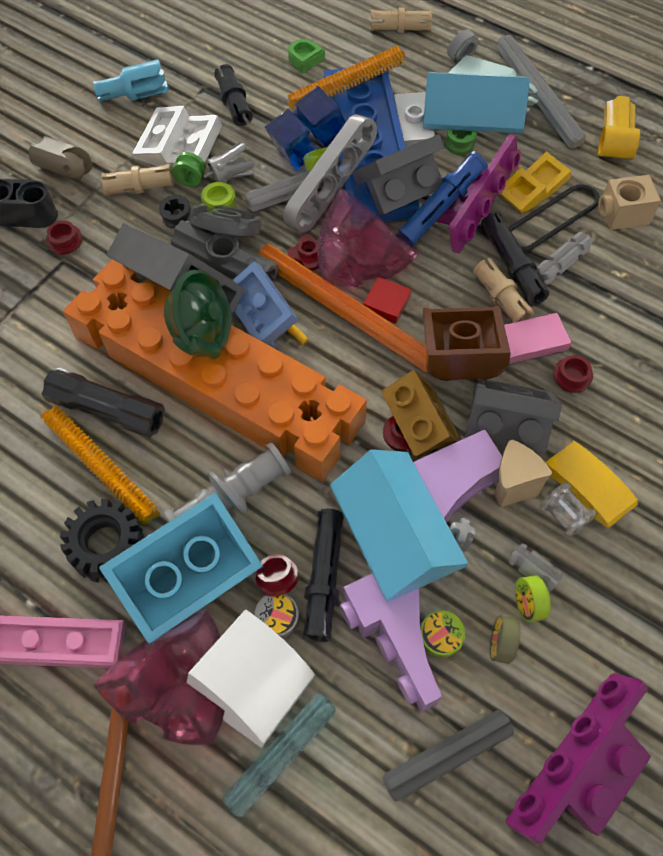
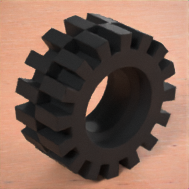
[60,499,145,583]

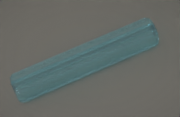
[222,693,336,817]

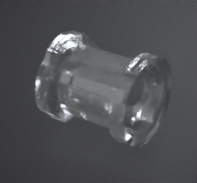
[539,482,598,539]

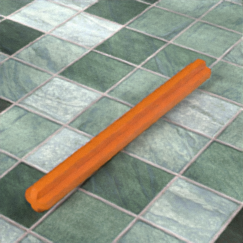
[258,244,428,372]

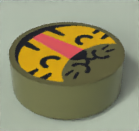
[490,615,521,664]

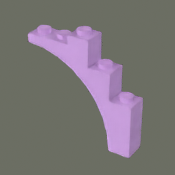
[340,430,502,713]

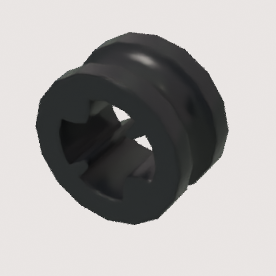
[159,195,191,229]

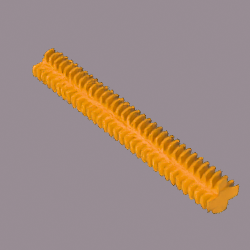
[287,46,406,113]
[41,405,161,525]

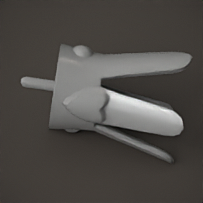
[203,141,255,183]

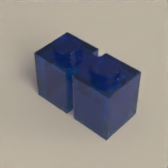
[265,86,346,170]

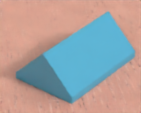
[423,72,530,134]
[330,449,468,603]
[99,493,263,644]

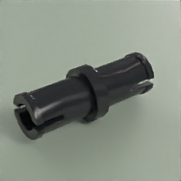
[214,64,253,126]

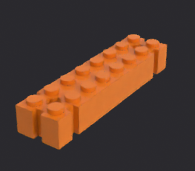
[63,259,367,482]

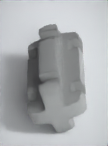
[449,518,476,554]
[509,544,563,592]

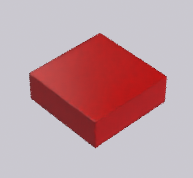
[363,277,412,324]

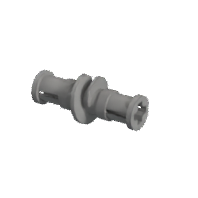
[164,442,291,521]

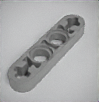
[283,114,377,233]

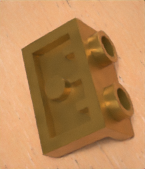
[382,370,461,458]

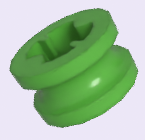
[445,129,477,155]
[172,152,206,187]

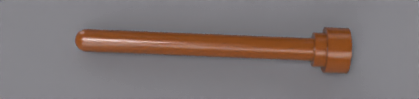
[91,655,136,856]

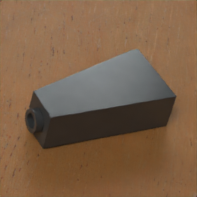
[106,223,246,315]

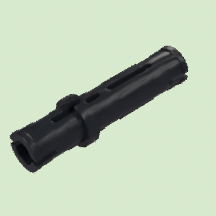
[480,212,550,306]
[302,508,344,642]

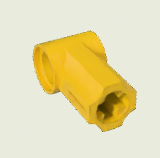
[598,96,640,160]

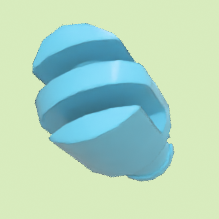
[93,59,169,102]

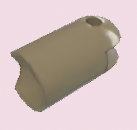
[29,136,92,180]

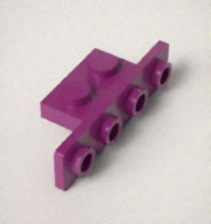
[436,134,521,253]
[506,673,651,844]

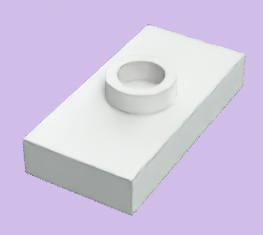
[394,92,435,148]

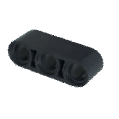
[0,178,58,228]

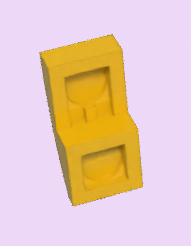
[498,151,571,214]
[545,441,638,528]

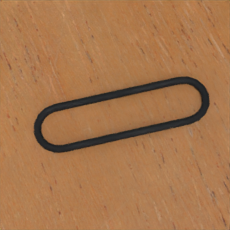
[508,184,600,252]

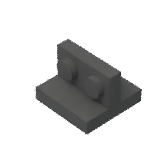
[352,134,444,216]
[465,379,562,454]

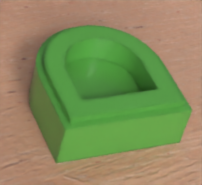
[288,39,325,73]

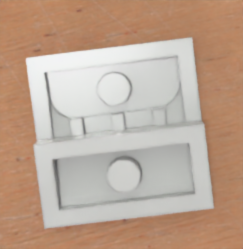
[133,106,222,168]
[187,609,315,748]

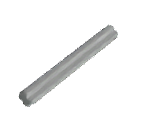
[497,35,586,150]

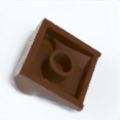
[423,305,511,381]

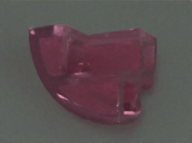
[317,188,419,287]
[94,609,225,745]

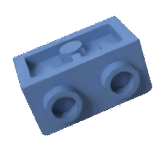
[231,261,299,351]

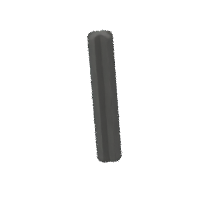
[382,710,514,802]

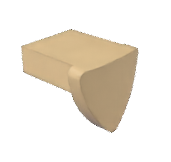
[494,440,552,508]

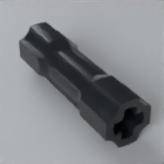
[42,367,165,438]

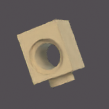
[598,175,661,230]

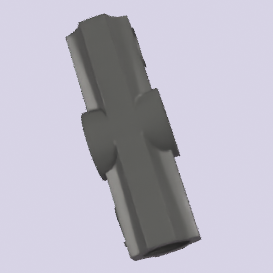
[171,220,278,284]

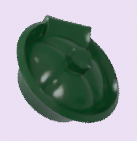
[164,270,231,360]

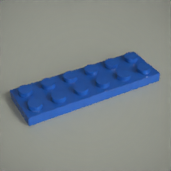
[324,68,420,225]

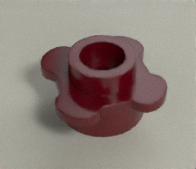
[287,234,330,271]

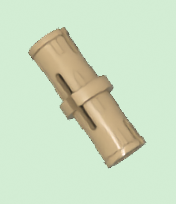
[371,8,432,34]
[101,164,174,196]
[473,258,534,323]

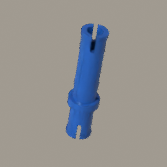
[398,151,488,246]

